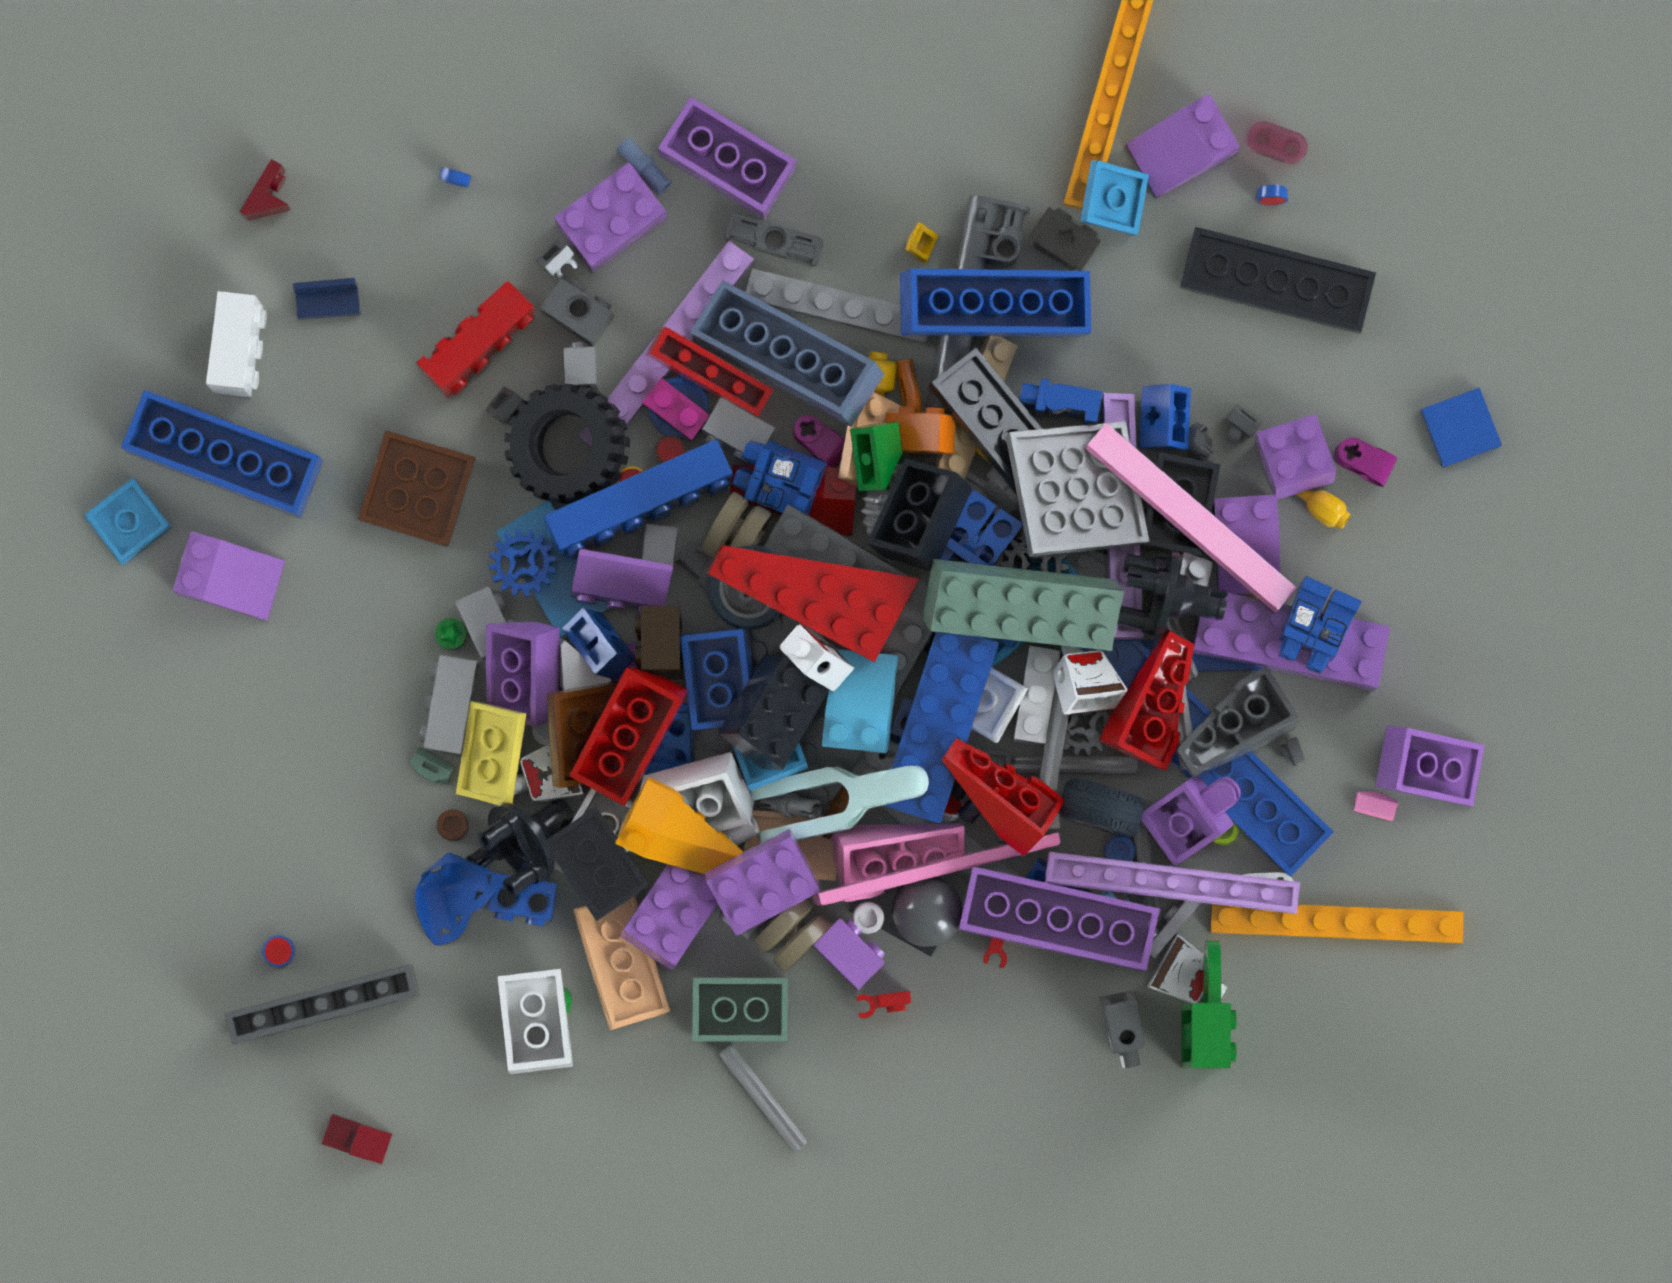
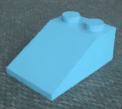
[822,648,898,753]

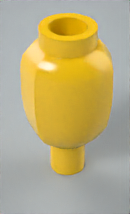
[1296,490,1351,530]

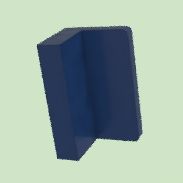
[293,278,361,320]

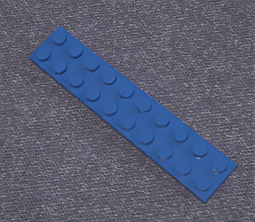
[1082,640,1334,877]

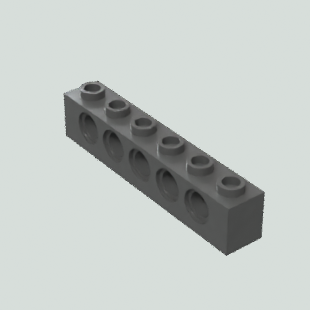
[224,964,420,1045]

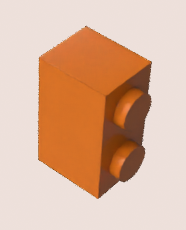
[886,407,956,454]

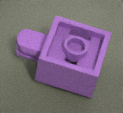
[1141,775,1241,867]

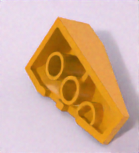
[615,777,743,874]

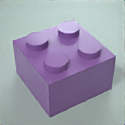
[1255,414,1336,500]
[813,918,885,991]

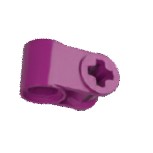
[793,415,845,468]
[1334,437,1397,487]

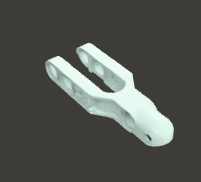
[750,766,929,843]

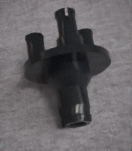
[1117,549,1228,637]
[466,799,573,897]

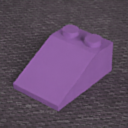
[1126,93,1240,198]
[1211,494,1280,595]
[173,531,285,621]
[1375,726,1485,806]

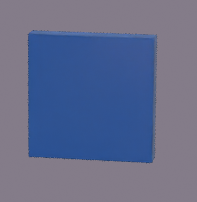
[1420,387,1502,468]

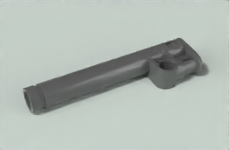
[926,195,1030,414]

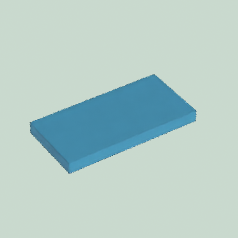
[496,501,611,637]

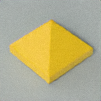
[905,222,939,263]

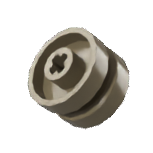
[701,492,772,559]
[753,899,833,973]

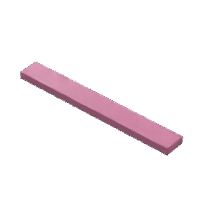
[1085,423,1297,613]
[813,832,1061,906]

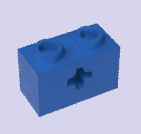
[1139,384,1191,452]

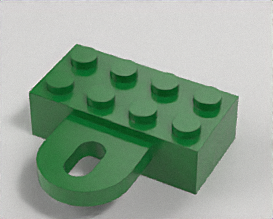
[1181,940,1237,1069]

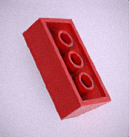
[569,667,689,807]

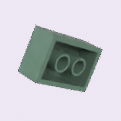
[692,978,788,1042]

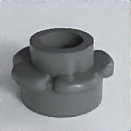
[1280,737,1305,766]

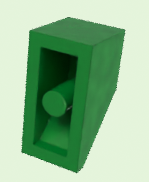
[850,422,902,491]

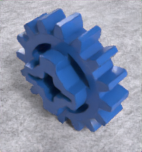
[489,529,557,598]

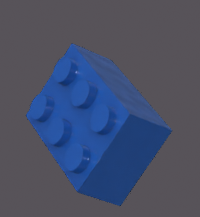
[680,628,754,730]

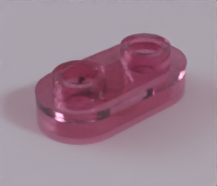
[1246,121,1308,164]

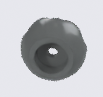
[1188,422,1214,461]

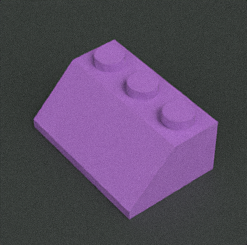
[570,549,673,614]
[486,622,559,727]

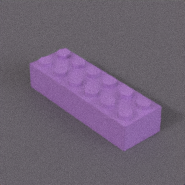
[1192,593,1390,691]
[958,866,1160,972]

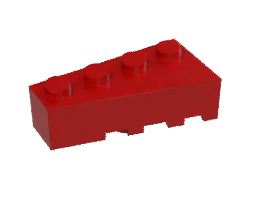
[416,281,536,398]

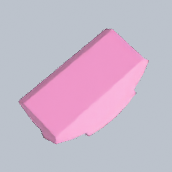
[1353,791,1399,821]

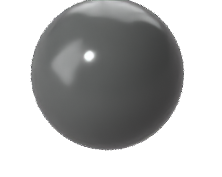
[892,877,963,947]

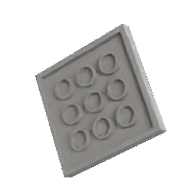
[1006,421,1150,557]

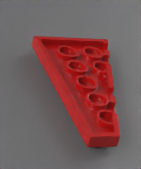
[707,545,919,662]

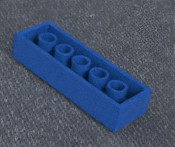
[900,269,1091,337]
[121,390,323,519]
[544,439,733,560]
[883,632,999,824]

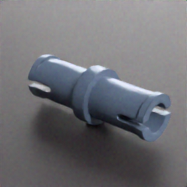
[616,137,673,195]

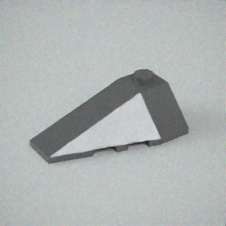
[1176,666,1300,778]

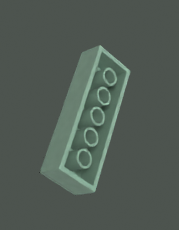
[922,559,1124,651]

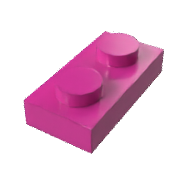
[642,378,710,442]

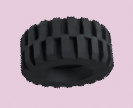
[504,383,630,504]

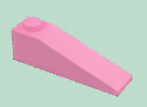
[832,823,965,902]

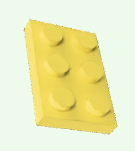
[456,701,526,805]

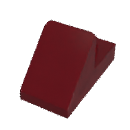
[239,159,291,221]
[321,1114,392,1164]

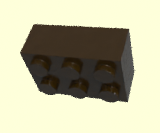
[635,606,683,680]

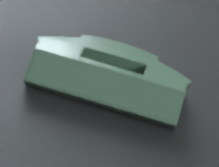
[410,747,455,784]

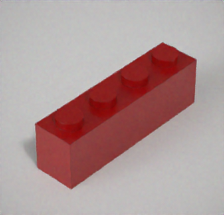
[646,326,774,417]

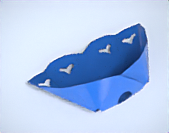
[415,852,498,945]

